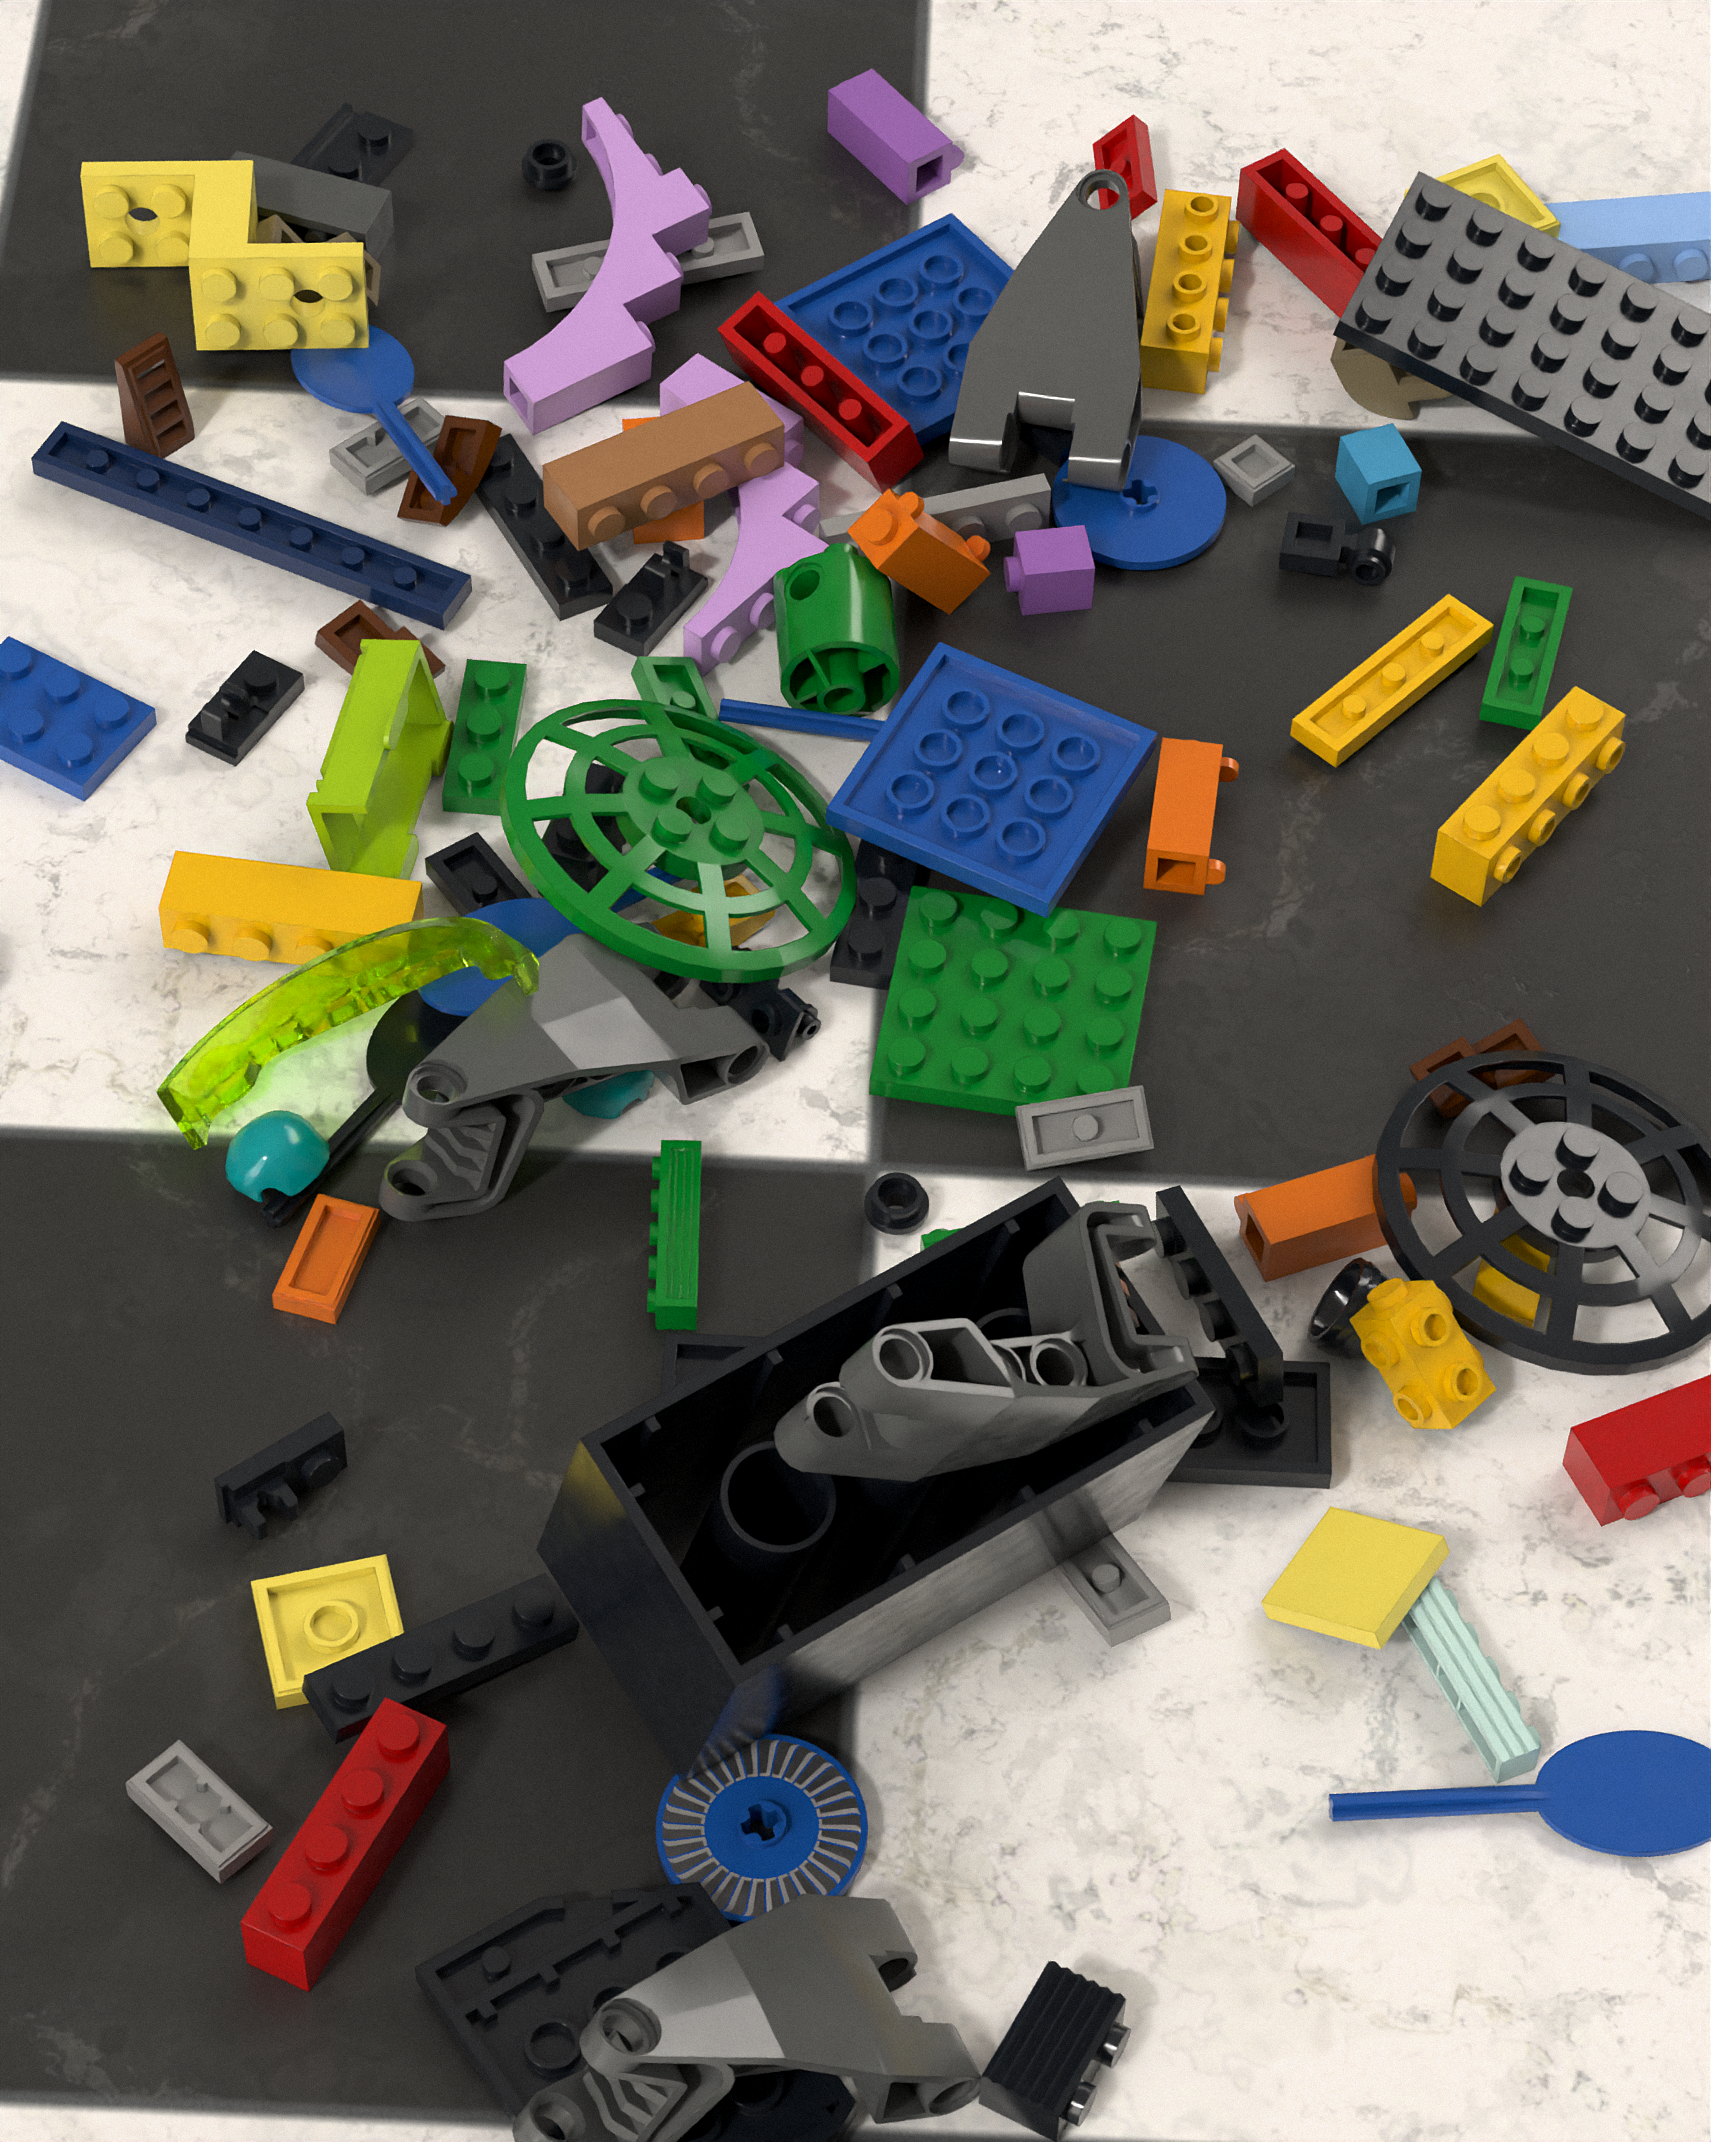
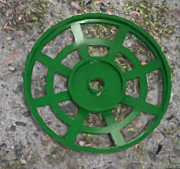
[499,699,857,983]

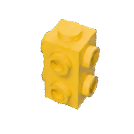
[1349,1278,1496,1429]

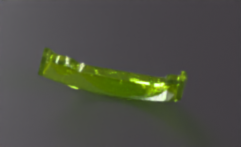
[156,917,539,1150]

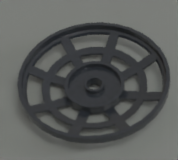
[1372,1050,1711,1376]

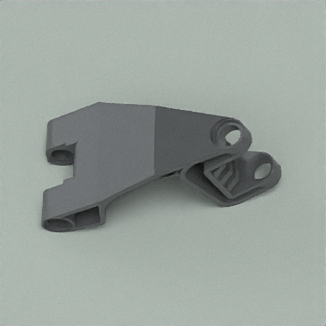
[948,169,1144,492]
[378,922,770,1222]
[774,1201,1199,1482]
[512,1894,981,2142]

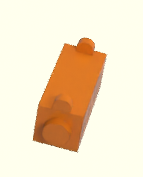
[847,488,991,615]
[1143,737,1239,895]
[1234,1154,1417,1282]

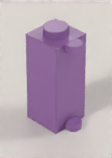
[827,69,965,205]

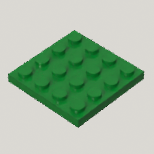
[869,885,1157,1117]

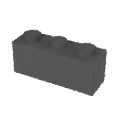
[229,150,394,262]

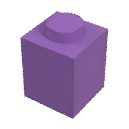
[1004,525,1095,615]

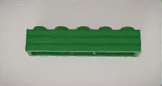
[647,1140,702,1330]

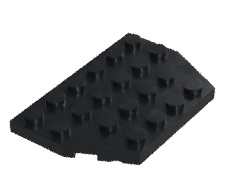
[415,1882,857,2142]

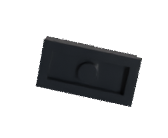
[594,540,708,657]
[185,650,305,767]
[214,1411,348,1540]

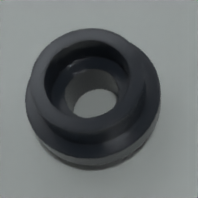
[522,139,577,190]
[864,1172,929,1235]

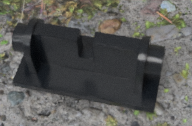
[698,945,821,1062]

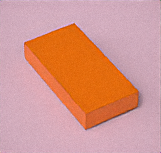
[272,1193,381,1325]

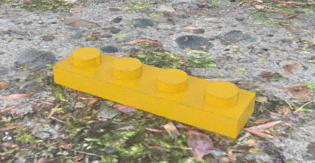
[1290,594,1494,768]

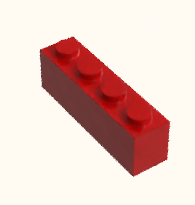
[1235,148,1382,318]
[717,291,925,494]
[1562,1374,1711,1527]
[240,1697,451,1992]

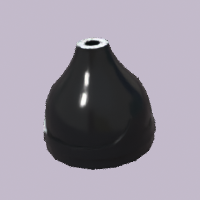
[1307,1257,1389,1360]

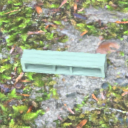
[1401,1576,1541,1784]

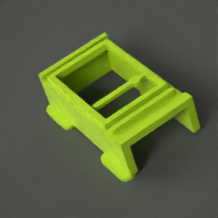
[306,639,455,880]

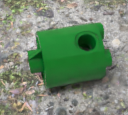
[773,543,900,717]

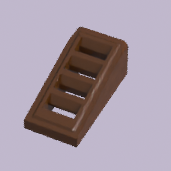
[114,331,195,459]

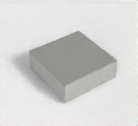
[1213,434,1295,507]

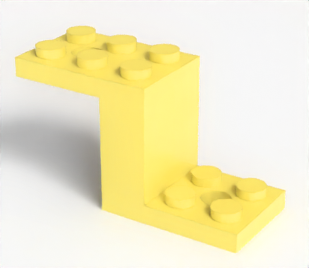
[80,160,369,350]

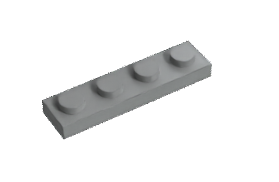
[532,212,765,312]
[819,473,1051,558]

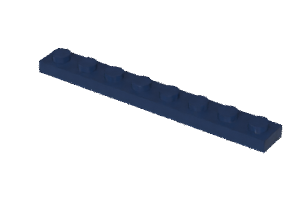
[31,421,472,631]

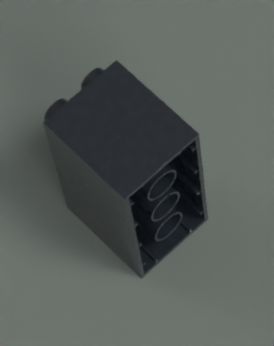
[536,1176,1216,1783]

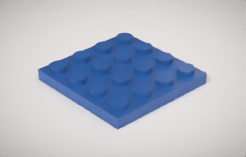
[773,213,1014,447]
[826,642,1158,919]

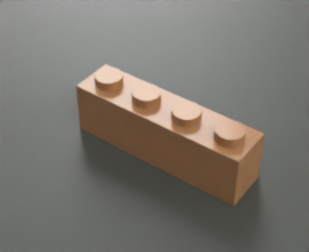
[542,381,785,551]

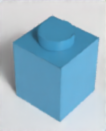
[1335,423,1422,525]

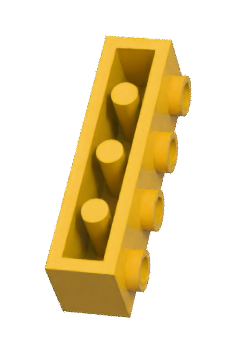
[1140,189,1240,394]
[1430,686,1626,907]
[158,850,425,979]

